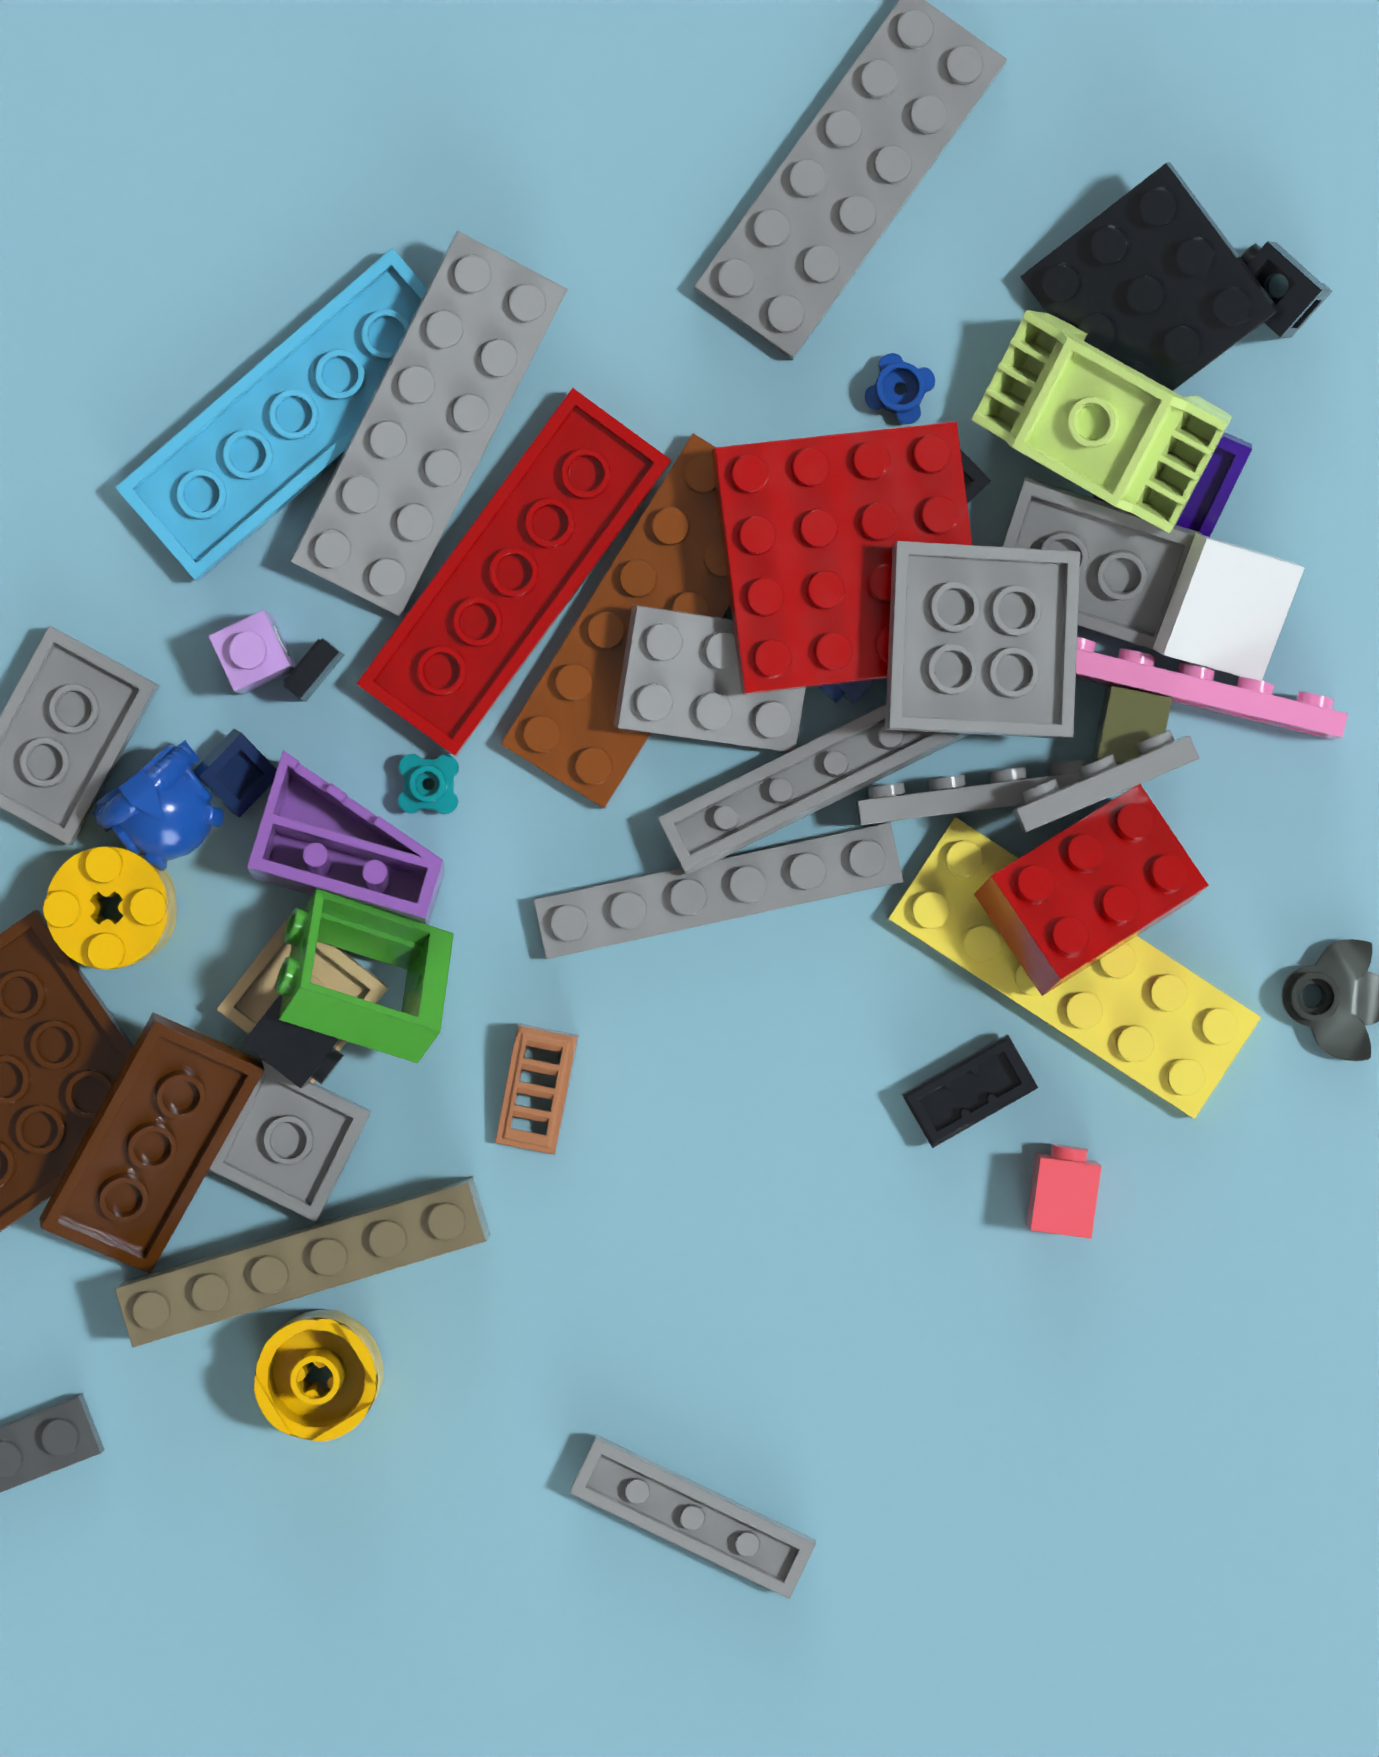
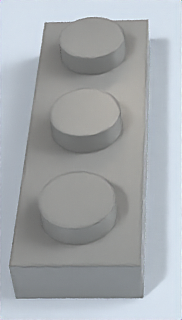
[1012,730,1200,832]

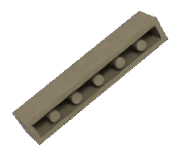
[115,1176,490,1348]

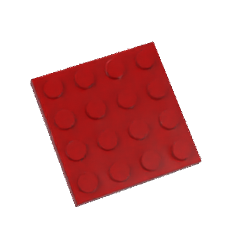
[712,421,972,695]

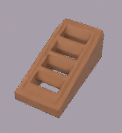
[495,1023,579,1155]

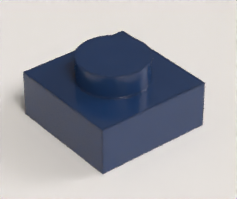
[193,729,277,818]

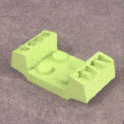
[971,310,1233,533]

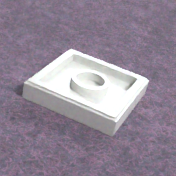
[1153,533,1305,681]

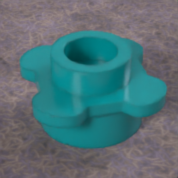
[398,754,459,815]

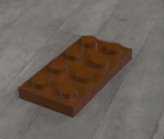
[39,1012,265,1274]

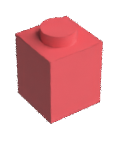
[1026,1144,1101,1239]

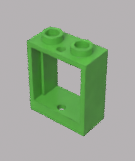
[275,888,454,1064]

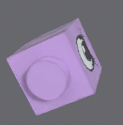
[208,610,296,695]

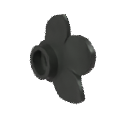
[1282,939,1379,1061]

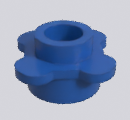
[865,353,935,424]

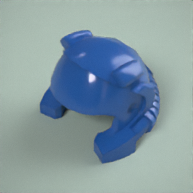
[92,740,224,871]

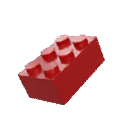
[974,784,1209,996]

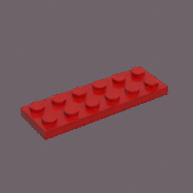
[356,388,672,756]

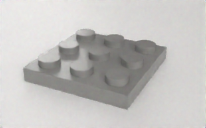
[885,541,1081,739]

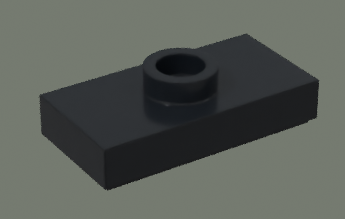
[901,1034,1038,1148]

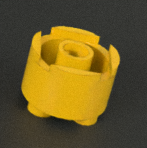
[43,846,177,970]
[254,1310,383,1442]

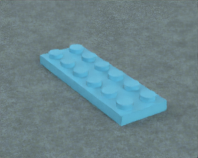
[115,248,427,582]

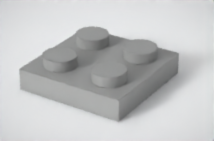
[209,1058,372,1222]

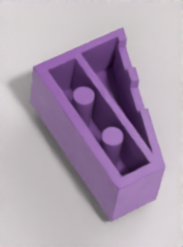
[247,750,445,925]

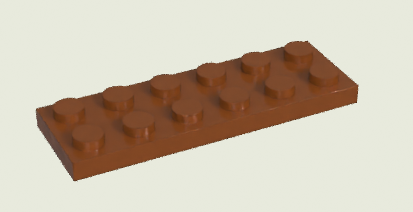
[501,433,731,809]

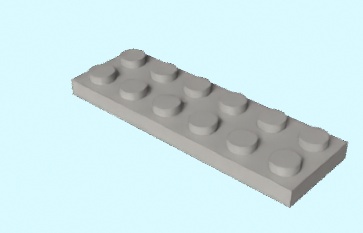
[694,0,1007,360]
[290,231,568,617]

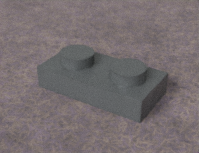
[0,1394,105,1493]

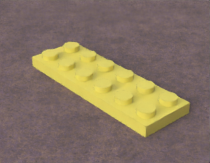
[888,817,1261,1119]

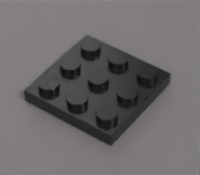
[1020,162,1280,391]

